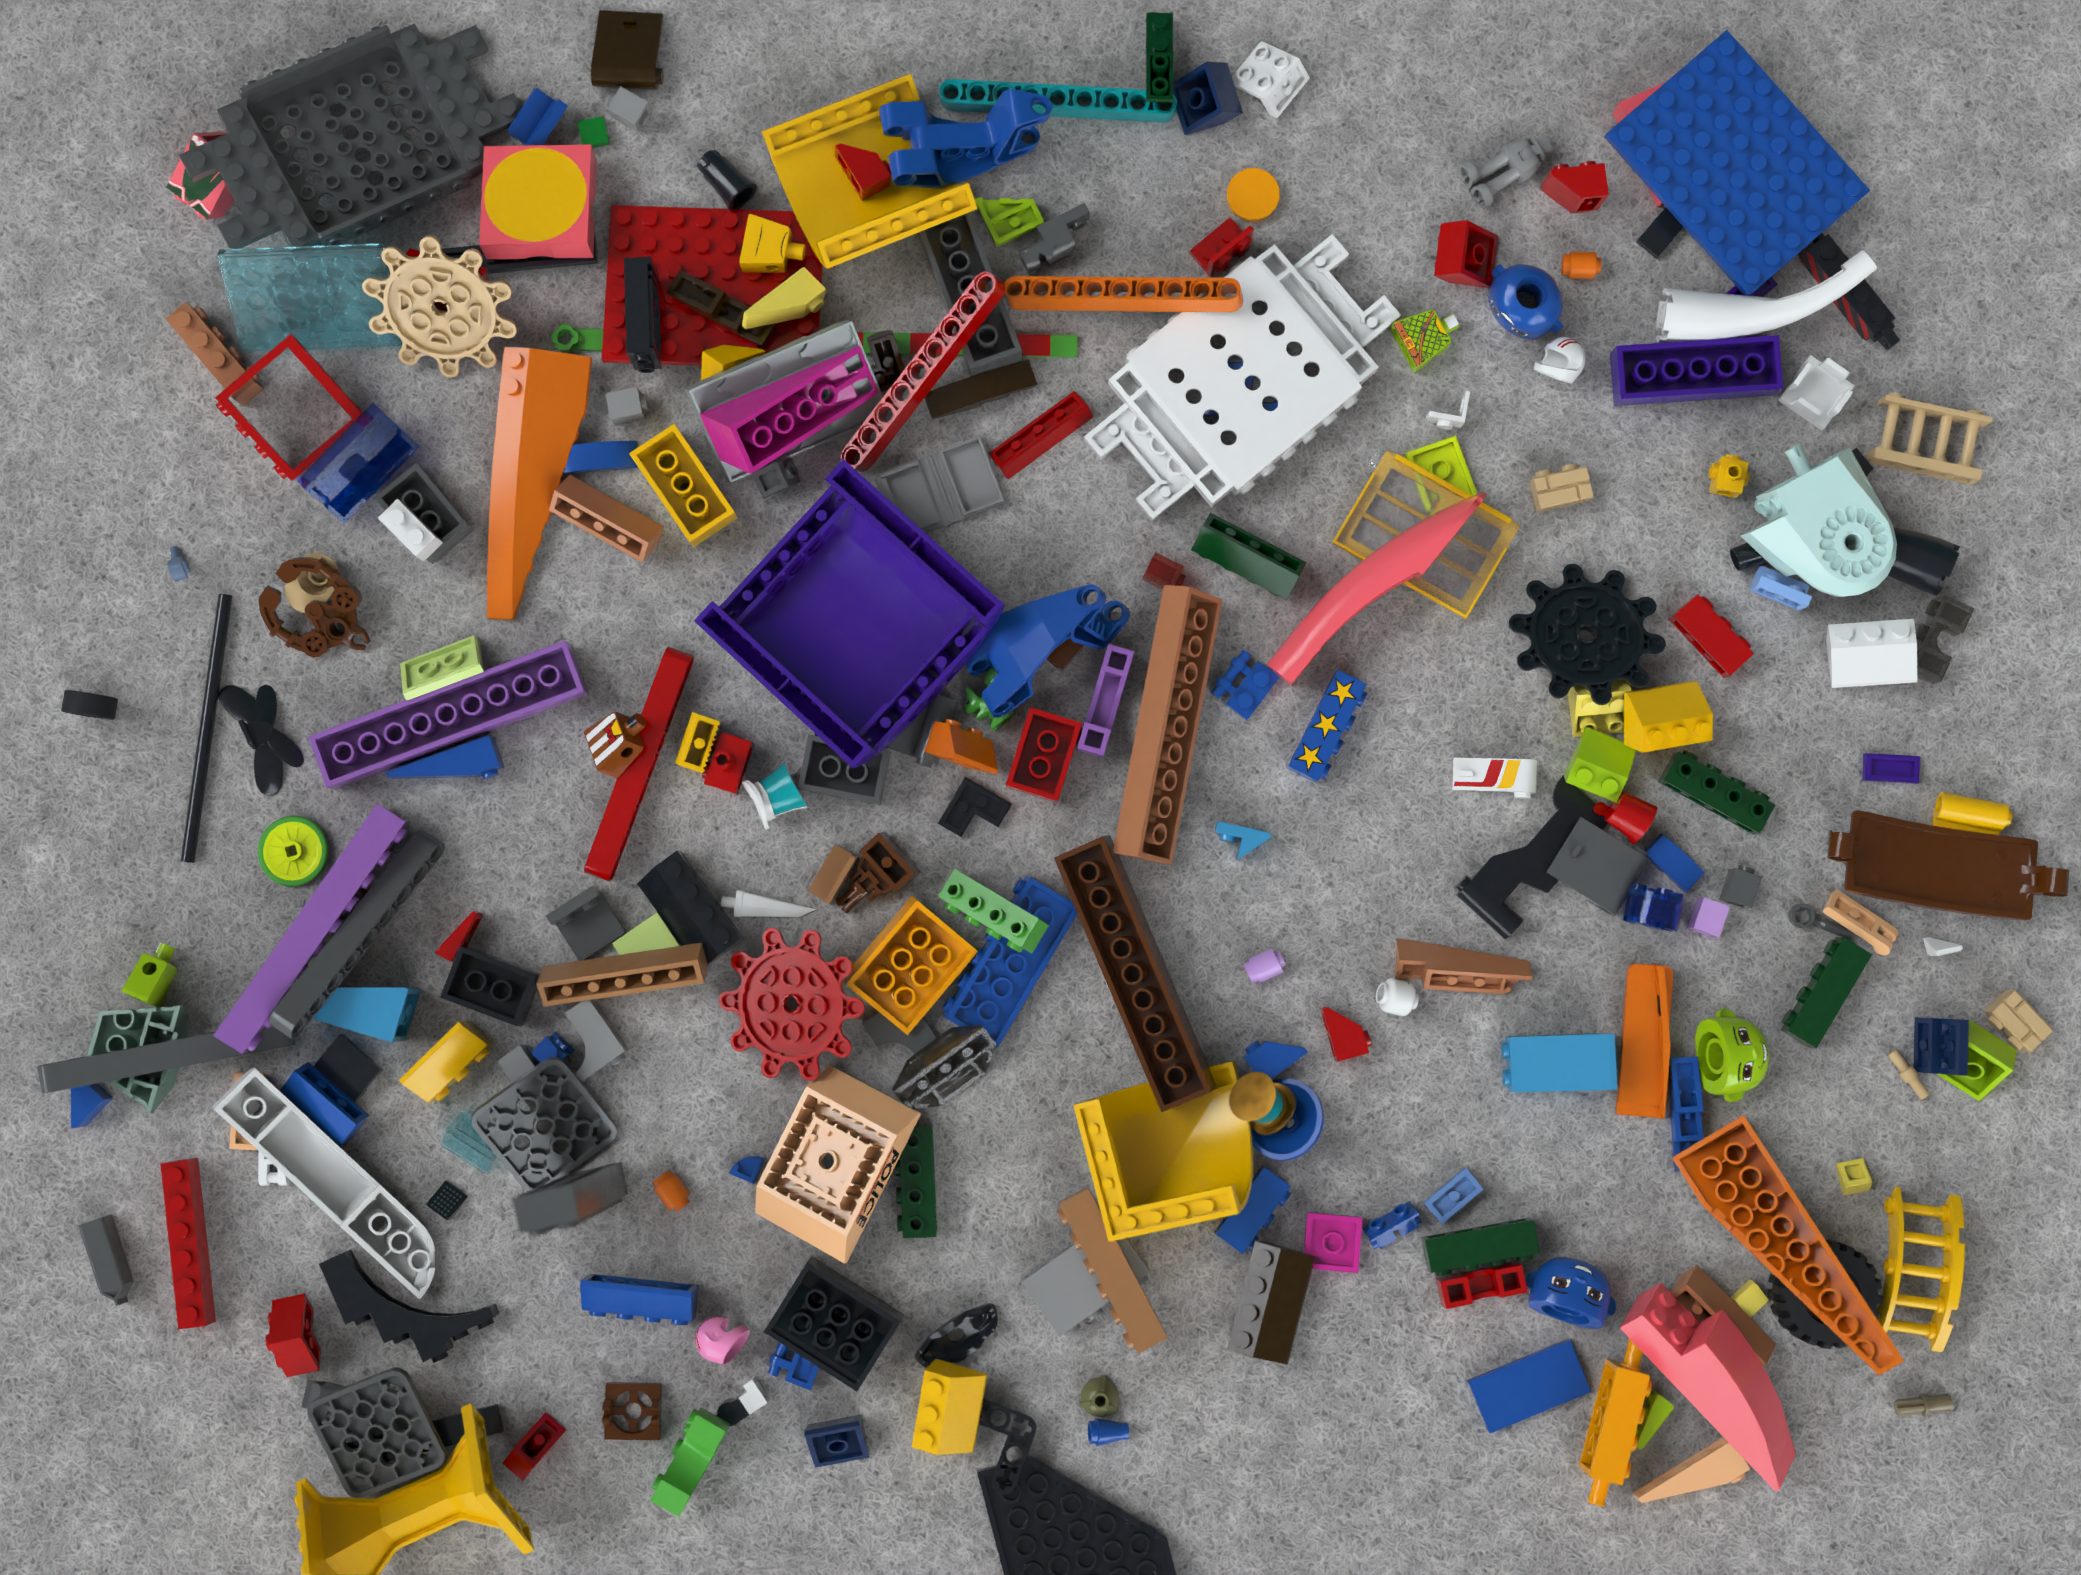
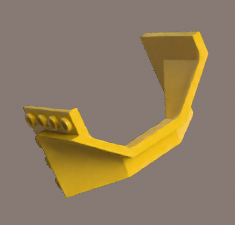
[294,1403,534,1575]

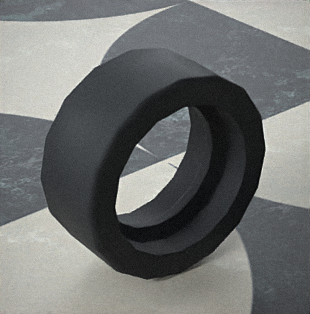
[61,690,118,720]

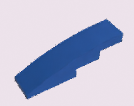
[1669,1057,1704,1172]

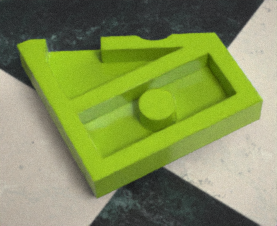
[974,198,1045,248]

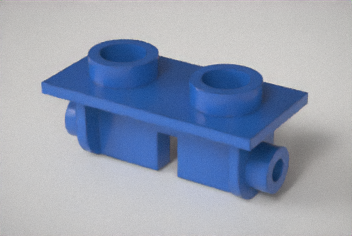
[1362,1201,1422,1249]

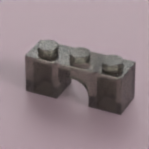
[1916,595,1974,685]

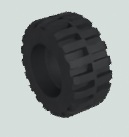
[1768,1239,1884,1349]

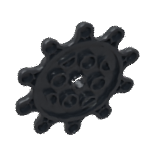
[1508,564,1666,706]

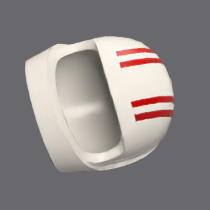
[1534,337,1586,384]

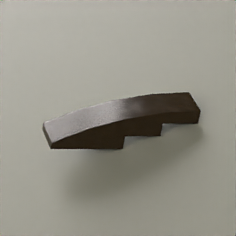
[666,270,778,349]
[924,359,1037,420]

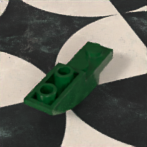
[1145,12,1173,102]

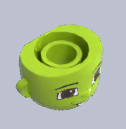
[1695,1009,1769,1102]

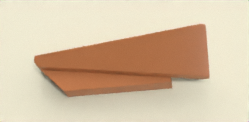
[1395,939,1532,994]

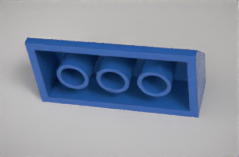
[580,1274,699,1325]

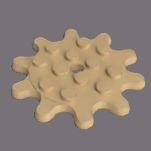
[362,235,517,378]

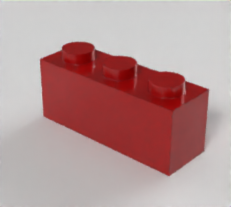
[1668,594,1754,678]

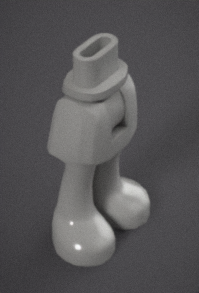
[1459,135,1554,209]

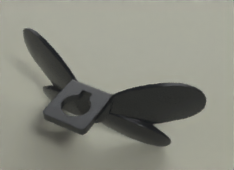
[218,685,304,796]

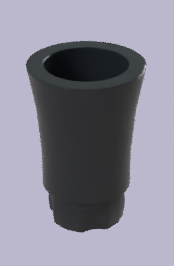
[697,150,757,211]

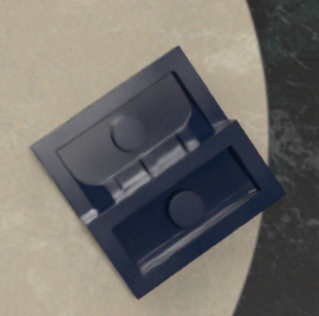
[1914,1017,1969,1076]

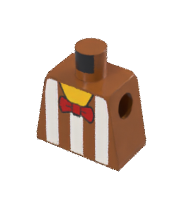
[584,712,647,778]

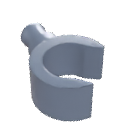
[167,546,191,582]

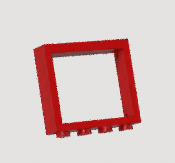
[215,333,366,481]

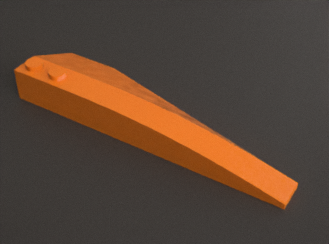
[487,347,592,620]
[1672,1115,1904,1376]

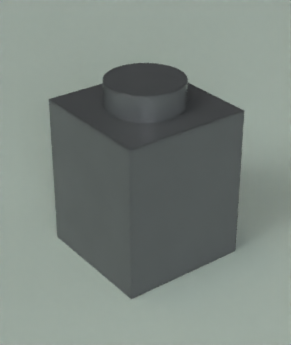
[1719,865,1762,909]

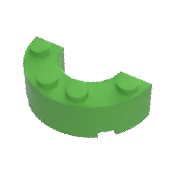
[650,1407,730,1517]

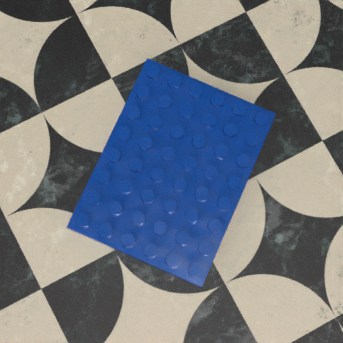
[1604,30,1871,296]

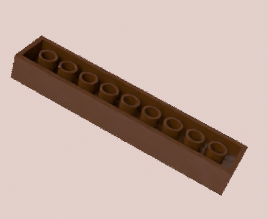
[1054,835,1218,1113]

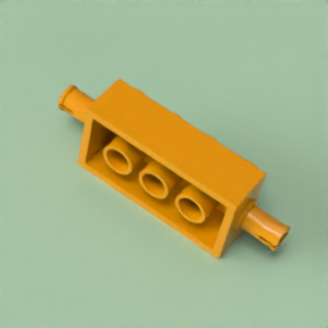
[1579,1338,1652,1507]

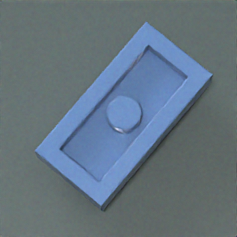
[1423,1167,1484,1224]

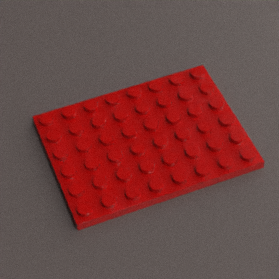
[601,205,823,366]

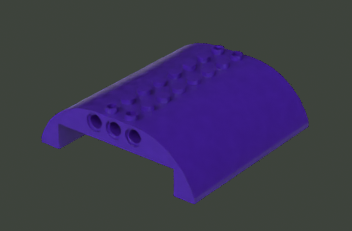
[694,459,1004,769]

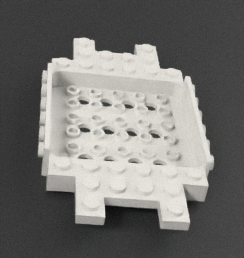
[1084,234,1401,521]

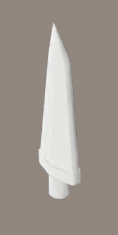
[721,890,817,917]

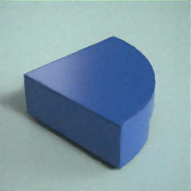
[729,1156,765,1184]

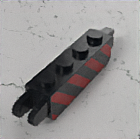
[1800,233,1900,350]

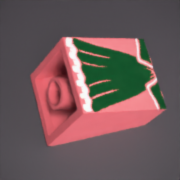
[166,132,235,220]

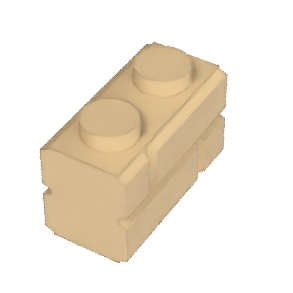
[1529,463,1593,513]
[1984,989,2053,1052]

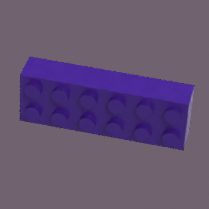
[1610,335,1783,406]

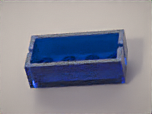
[297,403,420,524]

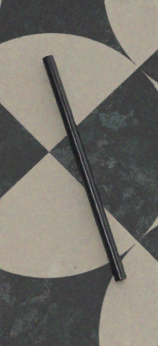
[180,594,233,863]

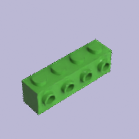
[938,869,1049,954]

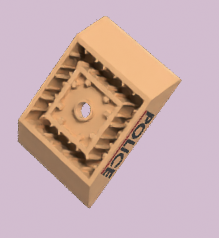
[755,1065,921,1264]

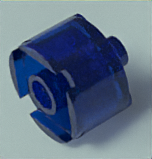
[1622,883,1684,932]

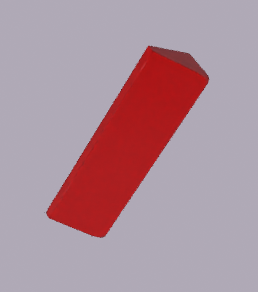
[988,391,1093,479]

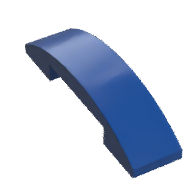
[562,441,638,475]

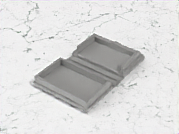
[875,436,1006,533]

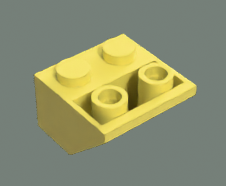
[1568,680,1632,737]

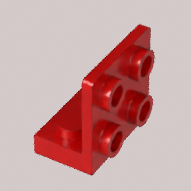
[1189,217,1254,277]

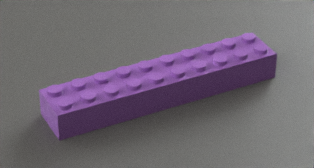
[308,641,590,790]
[213,803,408,1054]

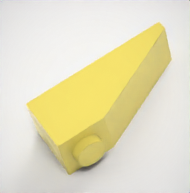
[742,267,826,329]

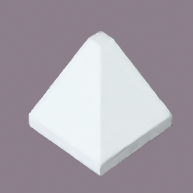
[1923,937,1963,956]

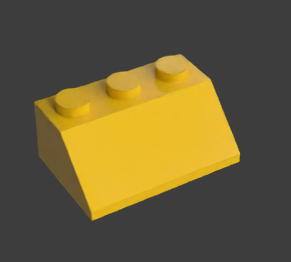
[1624,680,1713,753]
[398,1021,493,1103]
[912,1359,987,1455]

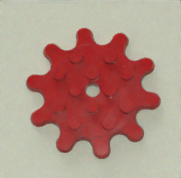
[719,928,865,1081]

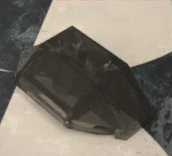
[892,1024,997,1109]

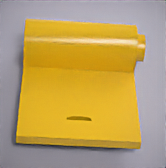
[1932,791,2013,835]

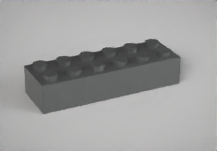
[917,212,1022,376]

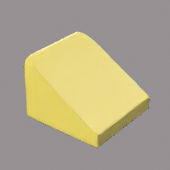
[1836,1158,1873,1196]
[1730,1279,1769,1318]

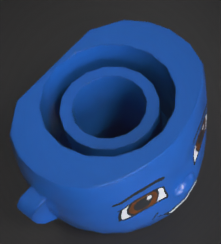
[1488,264,1564,340]
[1525,1257,1616,1329]

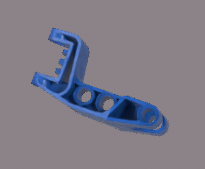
[879,89,1052,189]
[965,584,1130,718]

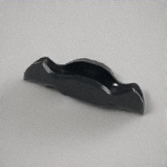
[915,1303,998,1368]

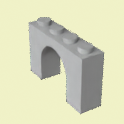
[497,999,629,1110]

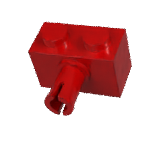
[702,732,754,795]

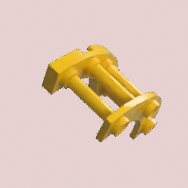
[1877,1187,1965,1352]

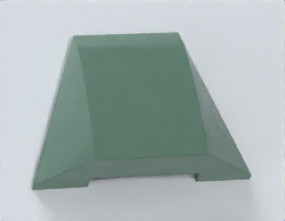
[87,1006,189,1113]

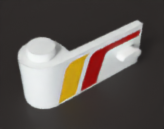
[1452,758,1537,799]

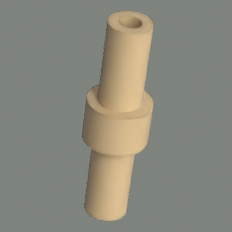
[1887,1049,1930,1100]

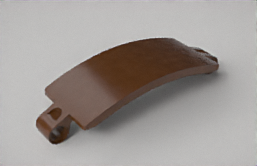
[1827,810,2070,921]

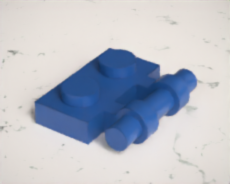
[1210,650,1280,721]
[768,1342,819,1390]

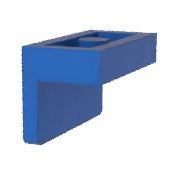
[507,88,568,146]

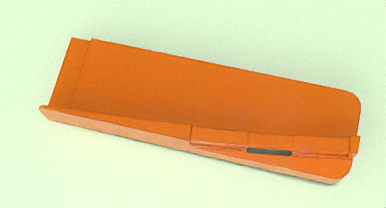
[1615,963,1673,1119]

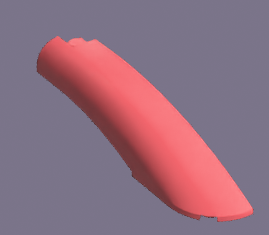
[1266,491,1488,686]

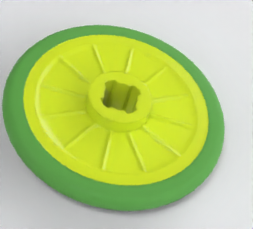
[258,816,329,887]

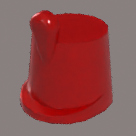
[1593,791,1658,844]

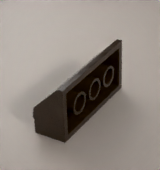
[1227,1241,1316,1365]

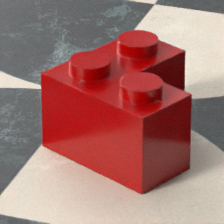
[265,1293,321,1377]

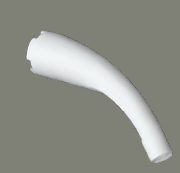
[1656,250,1877,343]

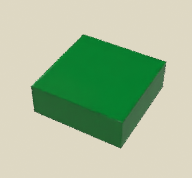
[577,116,610,148]

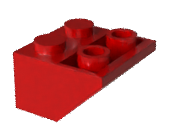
[1541,161,1609,213]

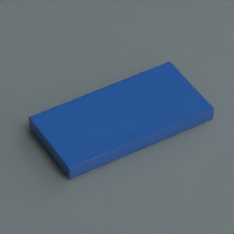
[1467,1339,1592,1434]

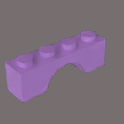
[1077,644,1134,758]

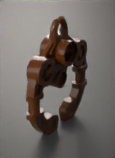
[259,557,371,658]

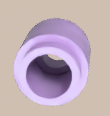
[1243,948,1286,984]

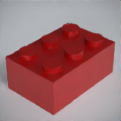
[1006,707,1082,803]

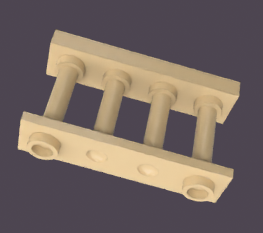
[1866,393,1993,485]

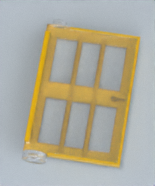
[1332,445,1523,620]

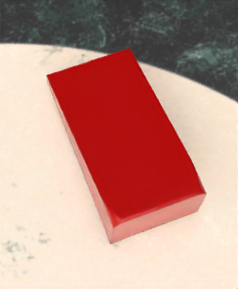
[435,911,483,962]

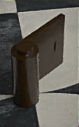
[591,10,664,90]

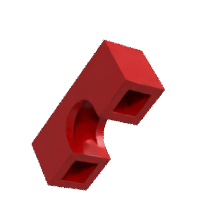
[1435,1261,1528,1309]

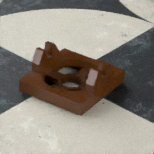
[602,1382,662,1440]

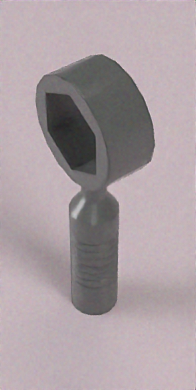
[1788,903,1854,940]

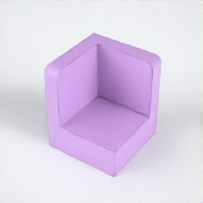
[1687,897,1729,938]

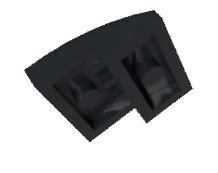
[314,1034,383,1103]

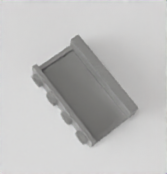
[1022,1238,1150,1337]

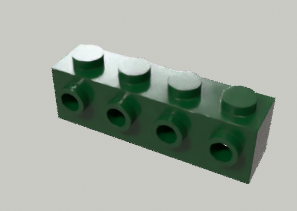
[1191,512,1307,600]
[1658,751,1775,835]
[1781,937,1873,1048]
[895,1124,937,1238]
[1421,1217,1540,1276]

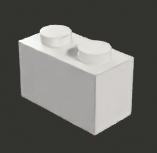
[378,499,443,561]

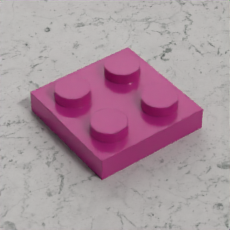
[1303,1212,1363,1273]

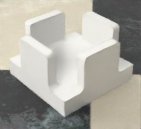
[1778,355,1855,431]

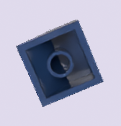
[1173,61,1243,135]

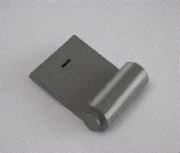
[886,695,959,768]
[1546,817,1649,916]

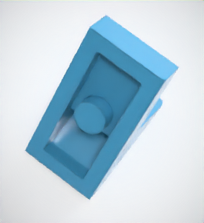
[1214,821,1271,860]

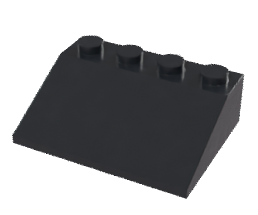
[764,1256,904,1392]

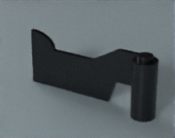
[1456,775,1608,939]

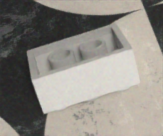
[1826,619,1917,688]

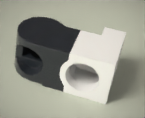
[717,1376,770,1426]

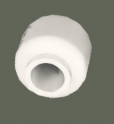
[1376,978,1419,1016]

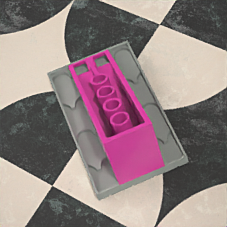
[684,319,890,483]

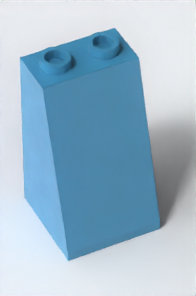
[313,987,422,1042]
[1501,1033,1618,1092]

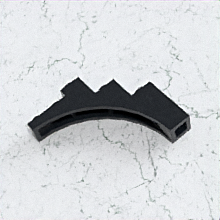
[319,1250,500,1363]

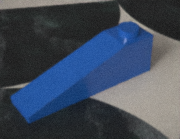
[386,735,505,779]

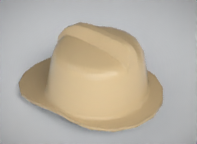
[285,553,339,613]

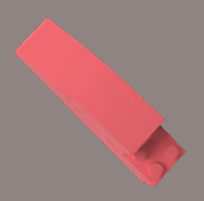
[1620,1282,1796,1491]

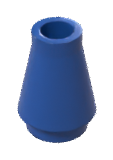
[1088,1418,1129,1446]

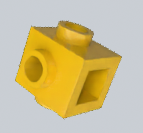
[1708,454,1750,499]

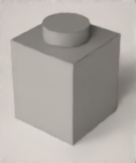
[607,86,652,133]
[605,387,649,425]

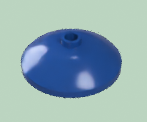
[1250,1078,1324,1161]

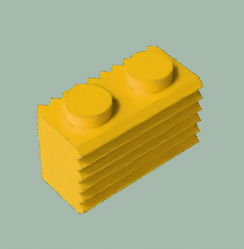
[675,712,720,773]

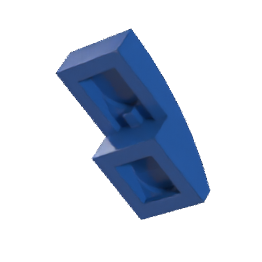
[1645,834,1705,893]

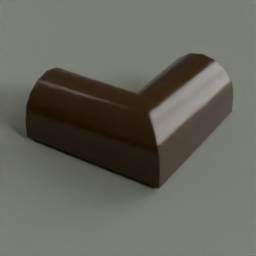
[867,330,905,392]

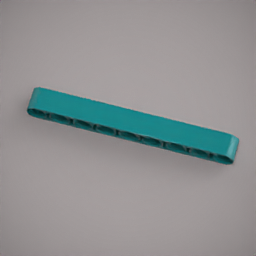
[939,79,1177,123]

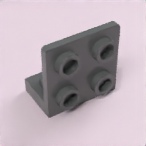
[546,886,626,961]

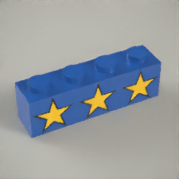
[1287,670,1368,783]

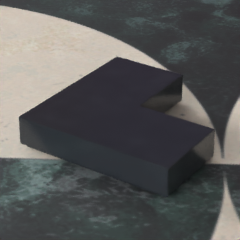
[938,777,1012,837]

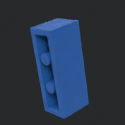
[280,1062,370,1147]
[1214,1165,1291,1254]

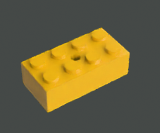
[629,424,738,548]

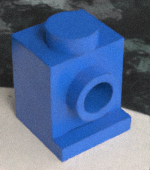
[531,1032,575,1062]

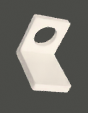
[1425,391,1470,430]

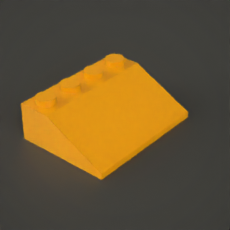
[843,895,978,1035]

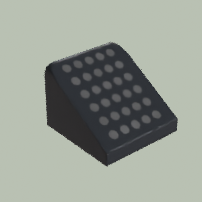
[426,1181,468,1220]

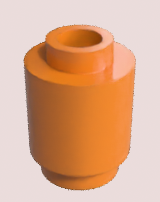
[1561,251,1602,279]
[652,1169,691,1212]

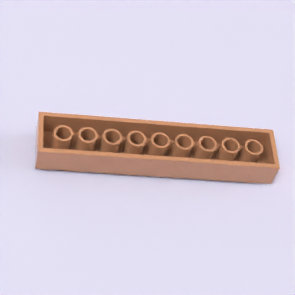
[1113,585,1222,865]

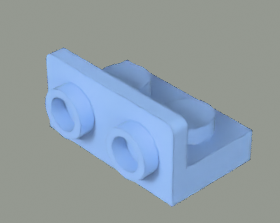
[1749,566,1812,611]

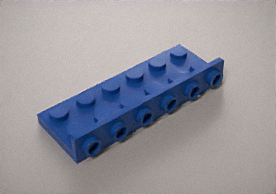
[942,875,1077,1048]

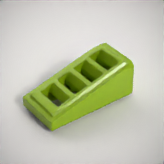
[1635,1389,1674,1450]

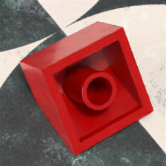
[1434,220,1498,288]

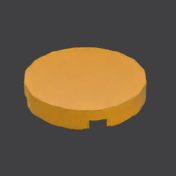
[1227,168,1280,222]

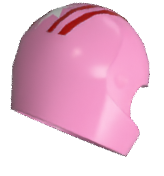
[695,1316,750,1365]

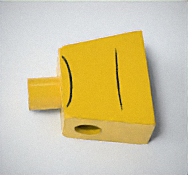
[739,214,806,273]

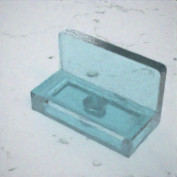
[441,1110,496,1174]

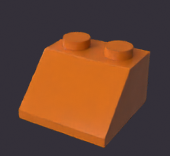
[924,719,998,775]

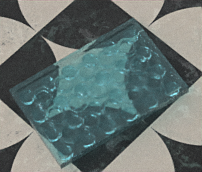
[217,243,402,352]

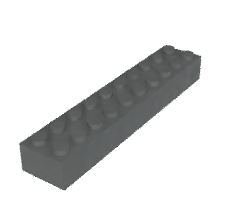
[512,1162,628,1237]

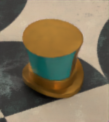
[1229,1072,1296,1135]

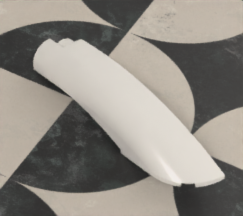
[212,1068,435,1300]

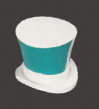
[742,762,807,830]

